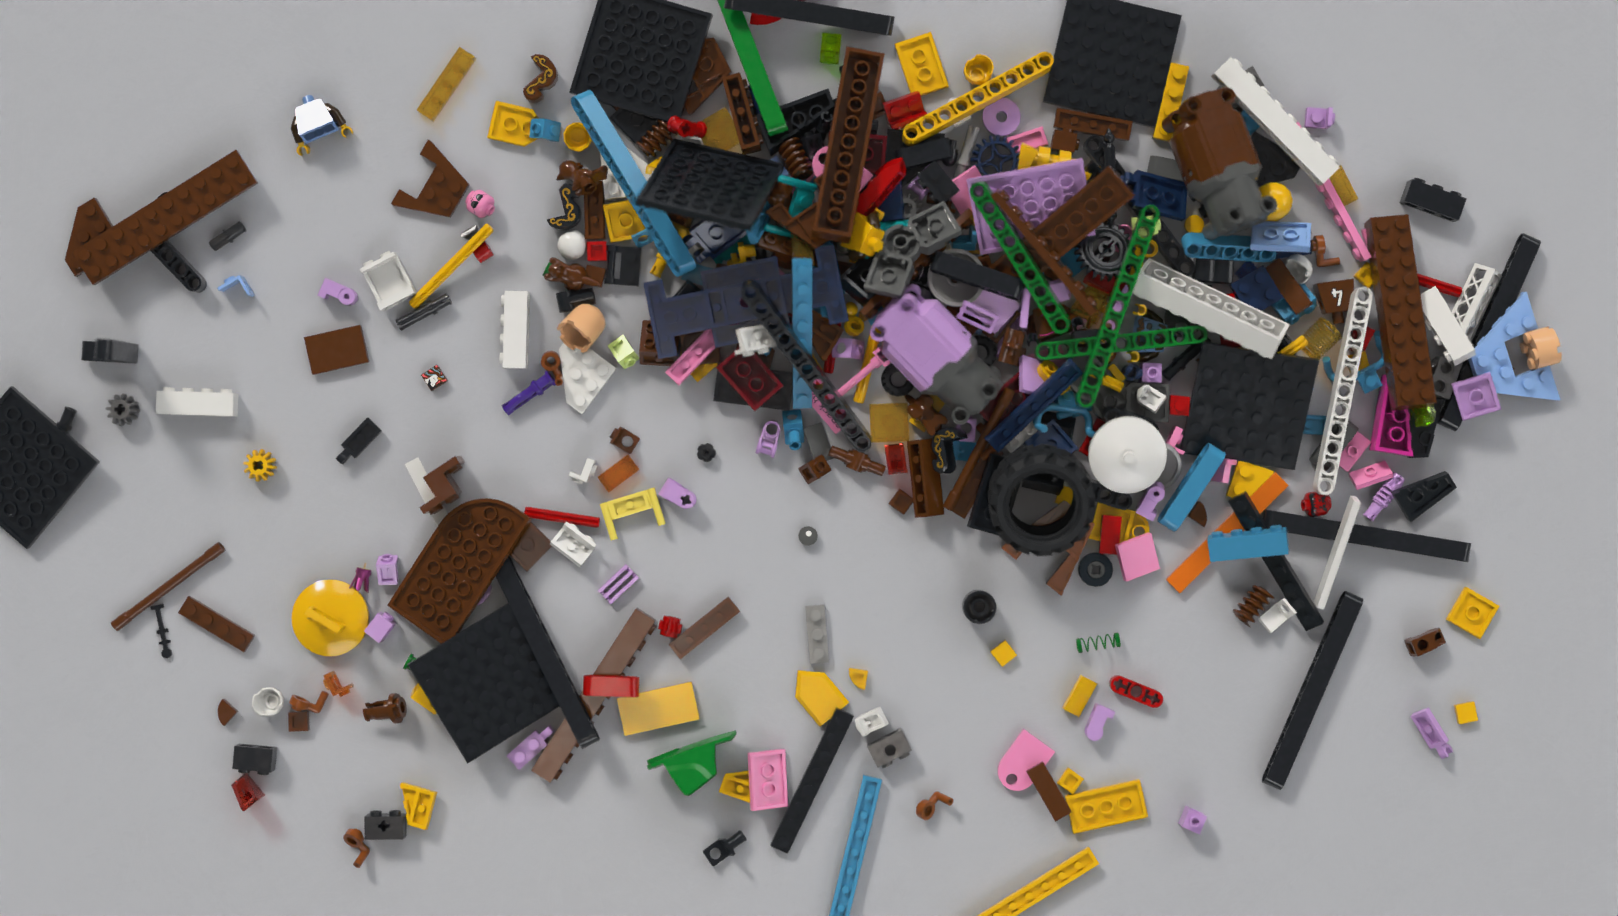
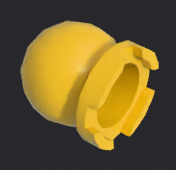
[1259,182,1293,221]

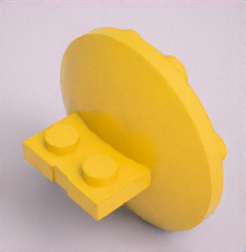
[292,579,369,656]

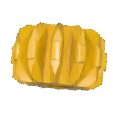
[243,449,277,482]

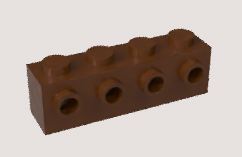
[722,72,764,155]
[907,439,944,518]

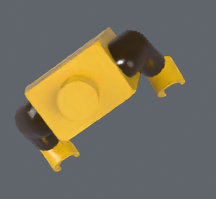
[840,208,885,263]

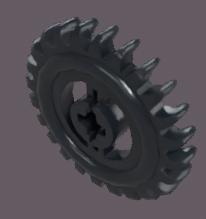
[1074,222,1136,282]

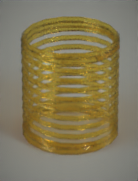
[1302,317,1342,360]

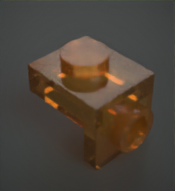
[323,671,354,697]

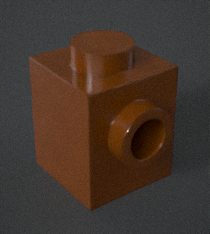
[1050,128,1080,155]

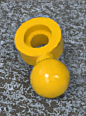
[844,302,864,337]

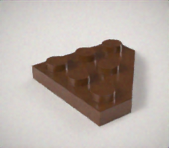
[65,198,113,277]

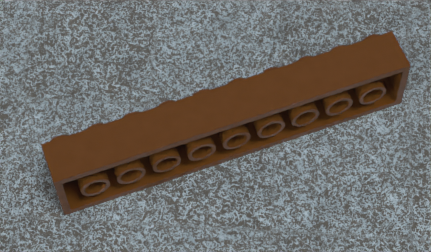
[811,46,885,244]
[1364,214,1436,411]

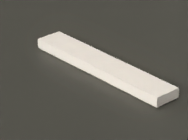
[1314,495,1361,609]

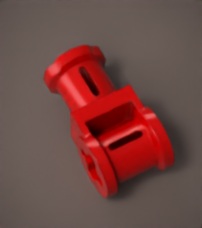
[667,116,707,139]

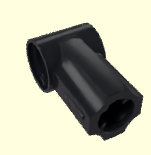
[556,288,596,313]

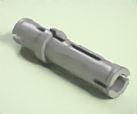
[952,125,980,180]

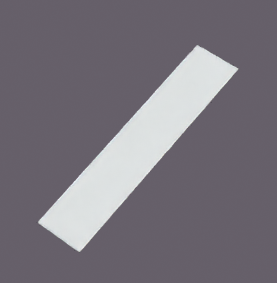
[405,457,448,527]

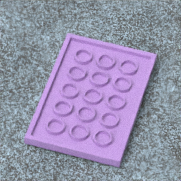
[966,158,1095,255]

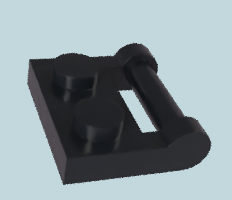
[604,245,642,287]

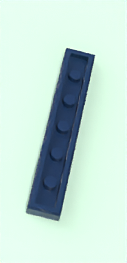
[985,358,1083,453]

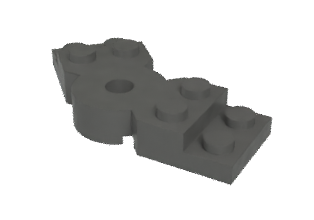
[864,201,962,299]
[1070,346,1170,423]

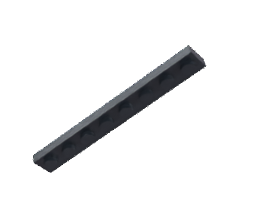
[1228,491,1324,631]
[770,707,854,854]

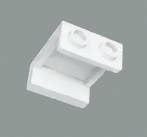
[359,251,417,312]

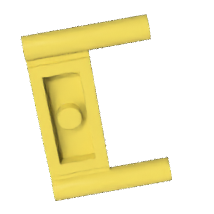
[600,487,666,541]

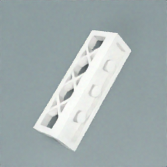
[1452,263,1502,342]

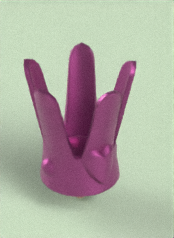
[349,563,372,593]

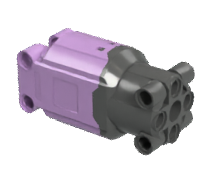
[870,284,1004,425]

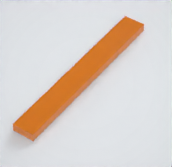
[1165,472,1289,593]

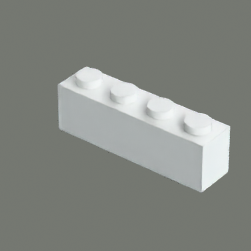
[1420,286,1476,366]
[499,291,530,369]
[156,387,238,417]

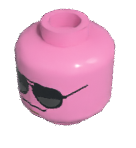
[465,190,495,218]

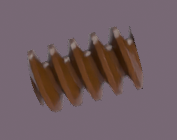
[635,119,678,158]
[778,137,813,180]
[1233,585,1274,628]

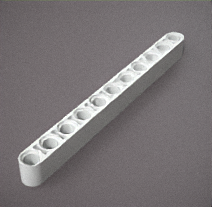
[1313,287,1373,495]

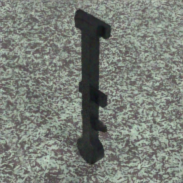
[150,604,172,658]

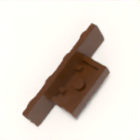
[758,231,818,270]

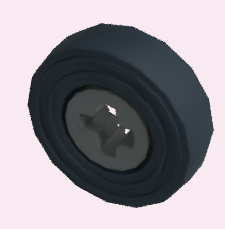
[1078,552,1113,587]

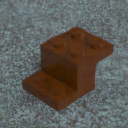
[419,456,465,515]

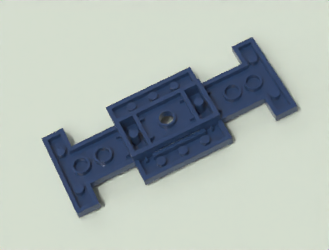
[643,244,849,359]

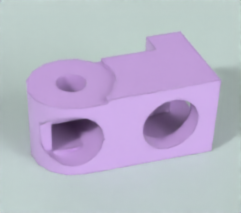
[318,278,358,306]
[1136,481,1165,521]
[1084,703,1115,741]

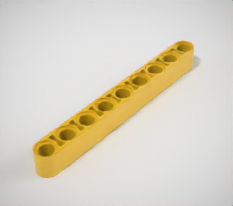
[902,52,1054,146]

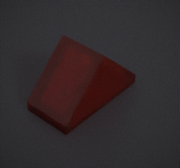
[884,443,908,475]
[231,773,265,811]

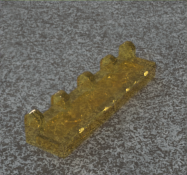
[417,47,476,122]

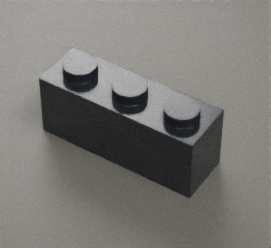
[1400,178,1467,222]

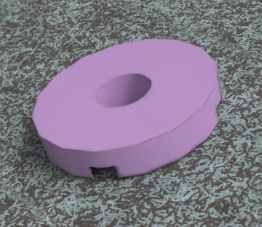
[982,98,1021,136]

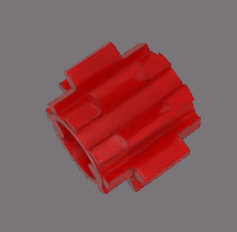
[658,615,682,638]

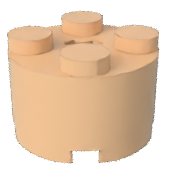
[1520,326,1562,370]

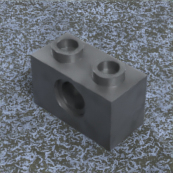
[867,728,912,768]

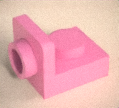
[1165,426,1185,455]

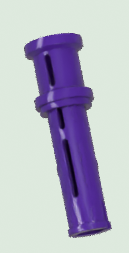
[502,371,556,415]

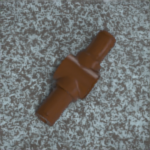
[828,445,886,476]

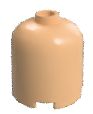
[557,304,605,353]

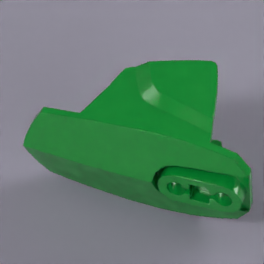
[647,730,737,796]

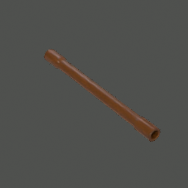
[943,387,1015,511]
[111,542,226,631]

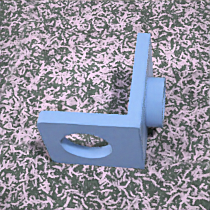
[217,275,255,297]

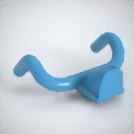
[1322,330,1384,394]
[1033,391,1096,438]

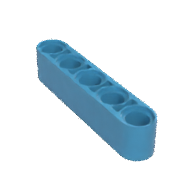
[1181,232,1276,262]
[1157,443,1226,532]

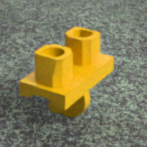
[727,242,756,266]

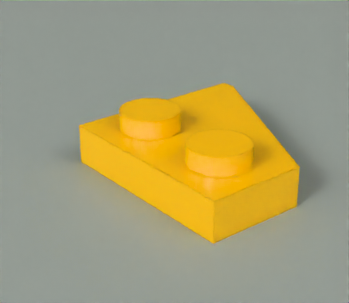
[1225,461,1274,498]
[719,771,750,803]
[400,782,437,830]

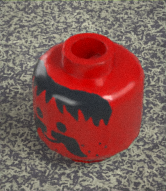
[1301,492,1332,517]

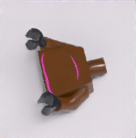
[1026,304,1085,346]

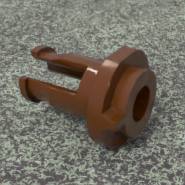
[363,693,407,724]

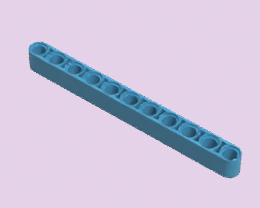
[571,90,696,277]

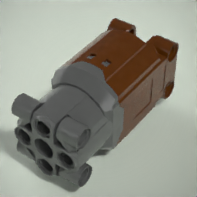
[1162,87,1278,240]

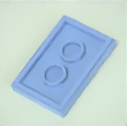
[1250,221,1311,253]

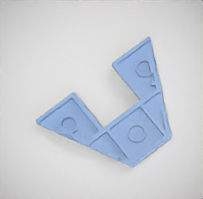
[1468,292,1560,401]

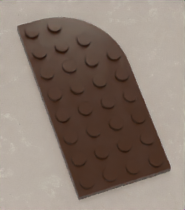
[388,498,533,643]

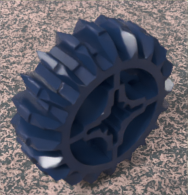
[971,135,1020,176]

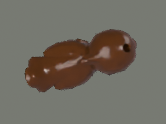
[556,160,608,196]

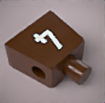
[1313,279,1354,324]

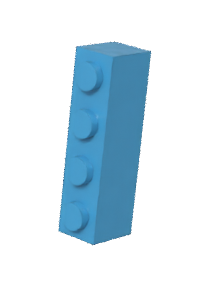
[1207,525,1289,562]

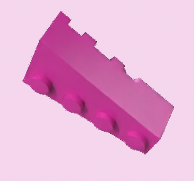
[1369,374,1413,456]

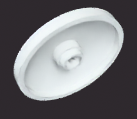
[1088,416,1167,494]

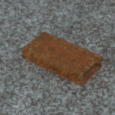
[598,454,640,492]

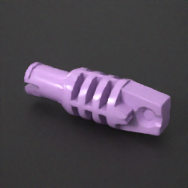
[1363,472,1405,522]

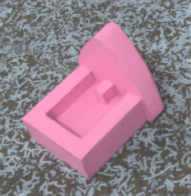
[1211,458,1237,483]

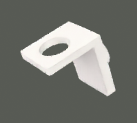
[1258,598,1297,633]

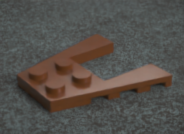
[1001,500,1095,595]

